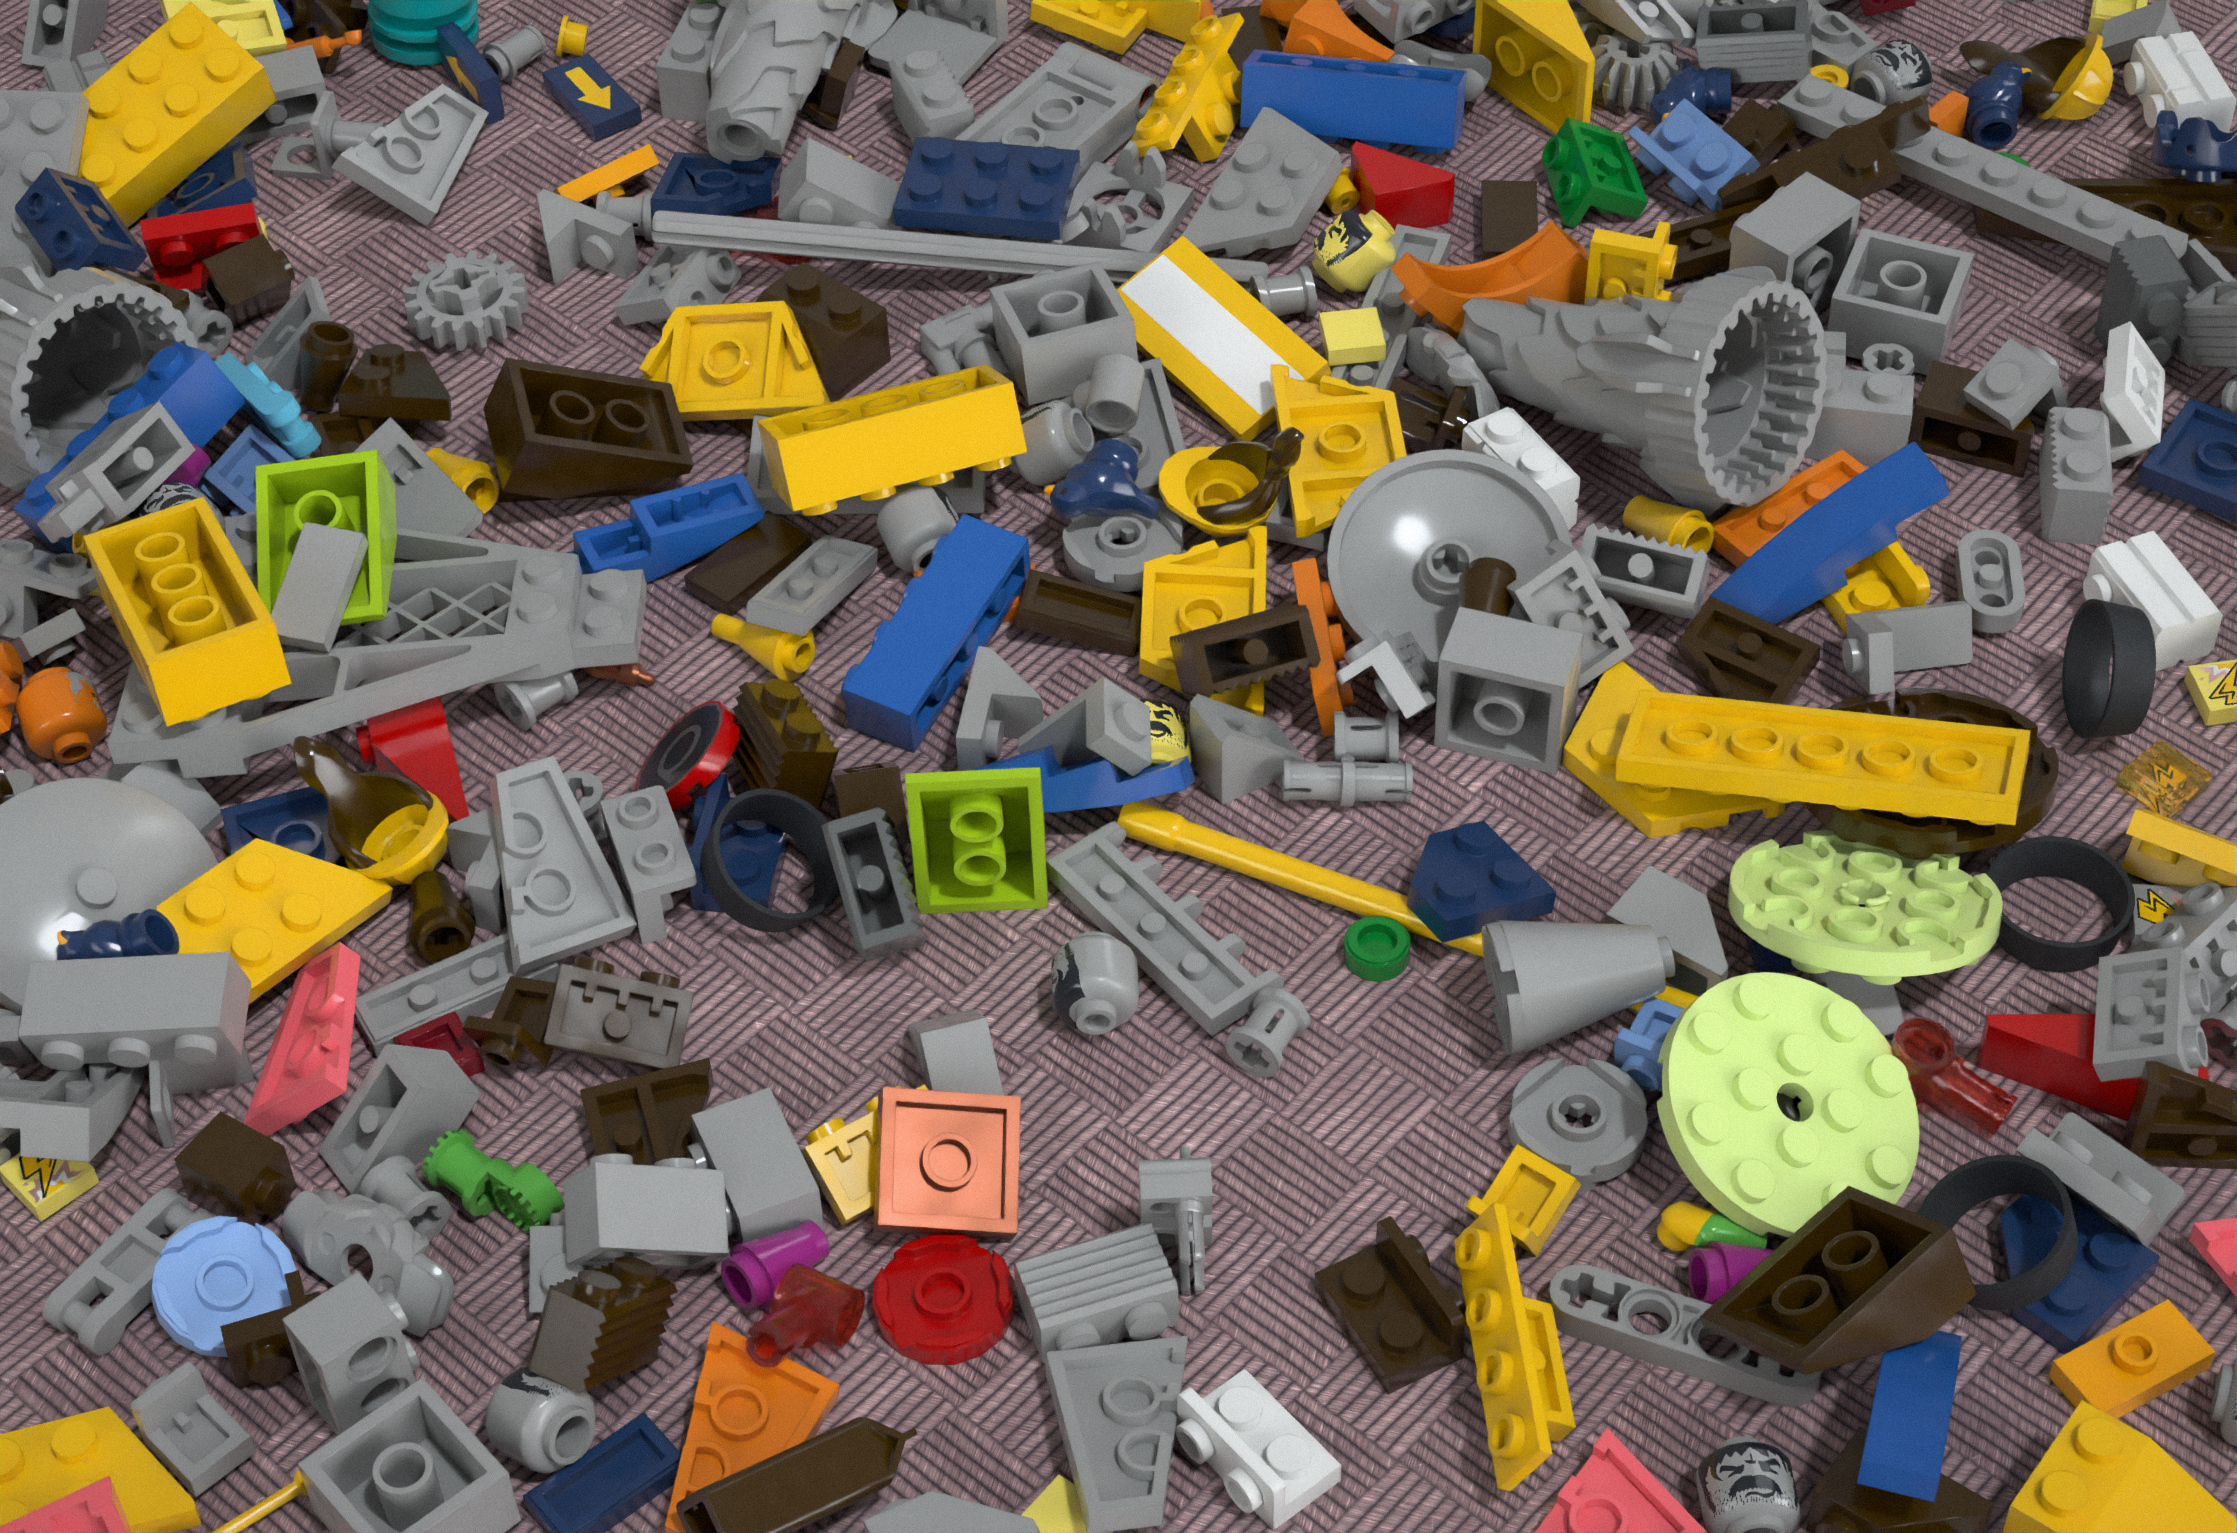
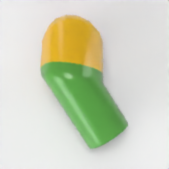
[1657,1201,1768,1251]

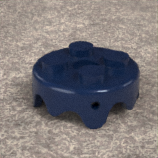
[2151,110,2237,182]

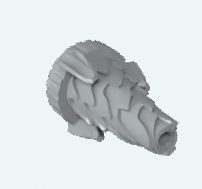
[704,0,898,164]
[0,262,197,492]
[1457,265,1827,516]

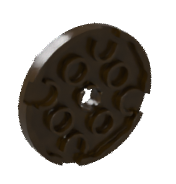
[1802,688,2059,860]

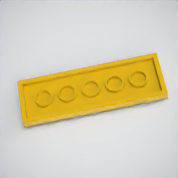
[1616,690,2030,825]

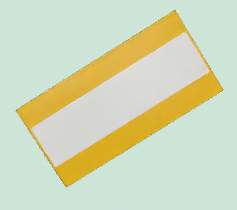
[1116,235,1332,441]

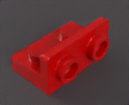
[140,202,263,294]

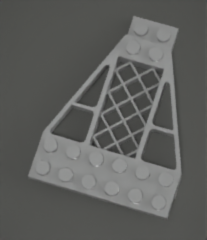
[107,511,647,779]

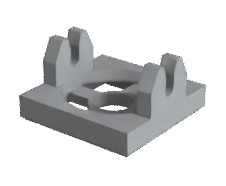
[1063,140,1194,253]

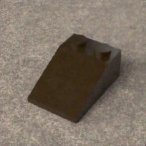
[722,261,891,438]
[483,358,694,499]
[1700,1185,1977,1375]

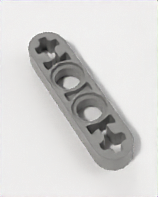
[1548,1264,1823,1407]

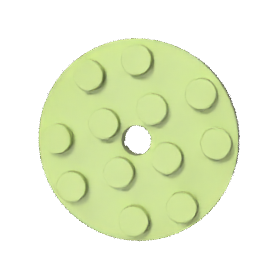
[1728,830,2003,985]
[1657,972,1920,1238]

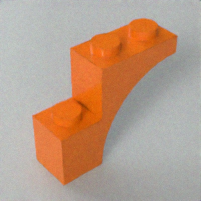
[1259,0,1395,63]
[1390,220,1589,340]

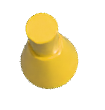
[711,613,815,682]

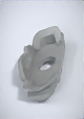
[1406,322,1500,423]
[282,1189,455,1337]

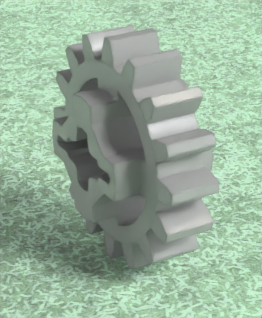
[403,250,529,351]

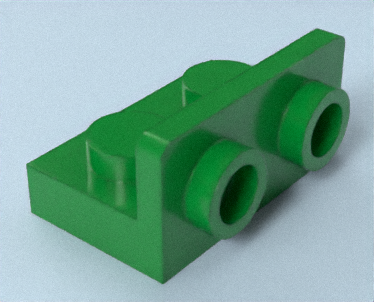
[1542,117,1649,228]

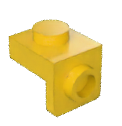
[1465,1144,1581,1256]

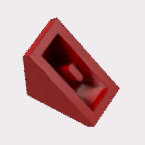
[1351,141,1455,231]

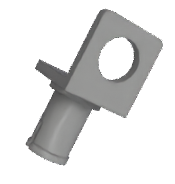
[271,90,388,180]
[149,1041,253,1148]

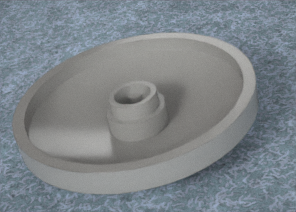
[1326,449,1573,673]
[0,778,218,1016]

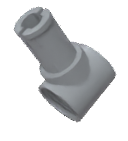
[1059,354,1145,433]

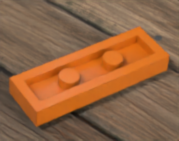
[1711,449,1867,568]
[1292,558,1355,737]

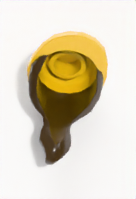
[1959,32,2113,121]
[1158,427,1304,539]
[293,736,449,886]

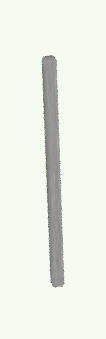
[651,210,1268,293]

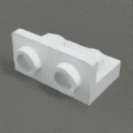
[2100,321,2165,463]
[1175,1369,1341,1531]

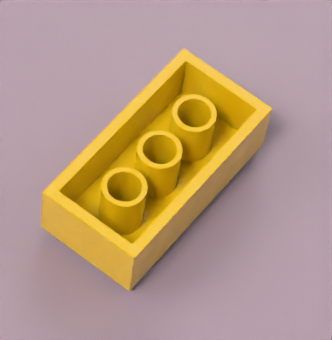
[77,2,277,228]
[757,364,1027,516]
[83,496,292,727]

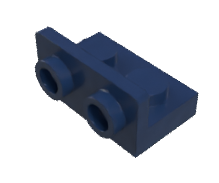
[15,167,147,272]
[685,774,791,913]

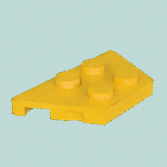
[639,301,830,422]
[1270,364,1407,538]
[1139,526,1267,717]
[1562,660,1786,838]
[156,838,393,1005]
[0,1406,201,1533]

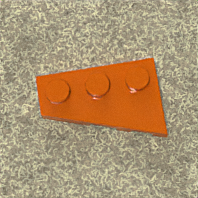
[665,1321,840,1533]

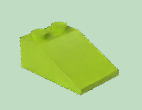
[255,449,397,626]
[905,767,1048,914]

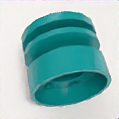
[368,0,480,65]

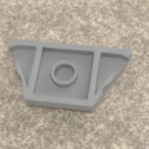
[1182,107,1343,258]

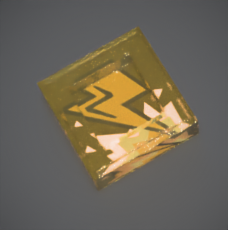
[2116,739,2212,819]

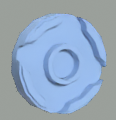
[151,1216,296,1357]

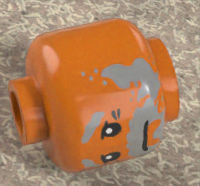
[15,667,108,764]

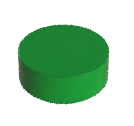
[1344,916,1411,982]

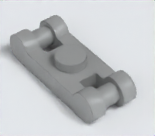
[42,1188,215,1356]

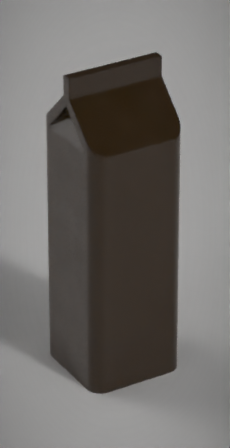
[676,1417,917,1533]

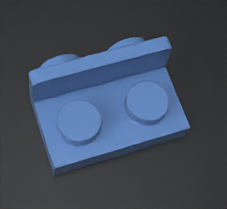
[1627,98,1761,212]

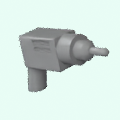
[919,302,995,375]

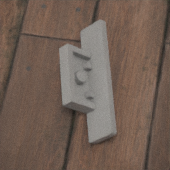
[0,539,99,639]

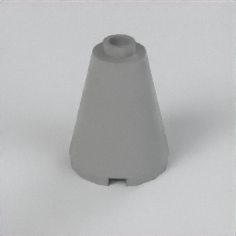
[1481,920,1675,1055]

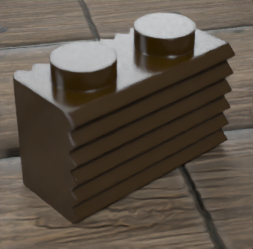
[1169,605,1321,698]
[732,679,839,812]
[527,1256,678,1393]

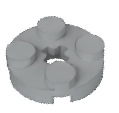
[1062,496,1183,594]
[1508,1058,1648,1192]

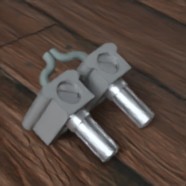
[1138,1147,1213,1295]

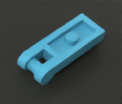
[214,351,322,458]

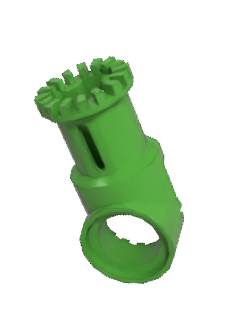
[421,1129,564,1235]

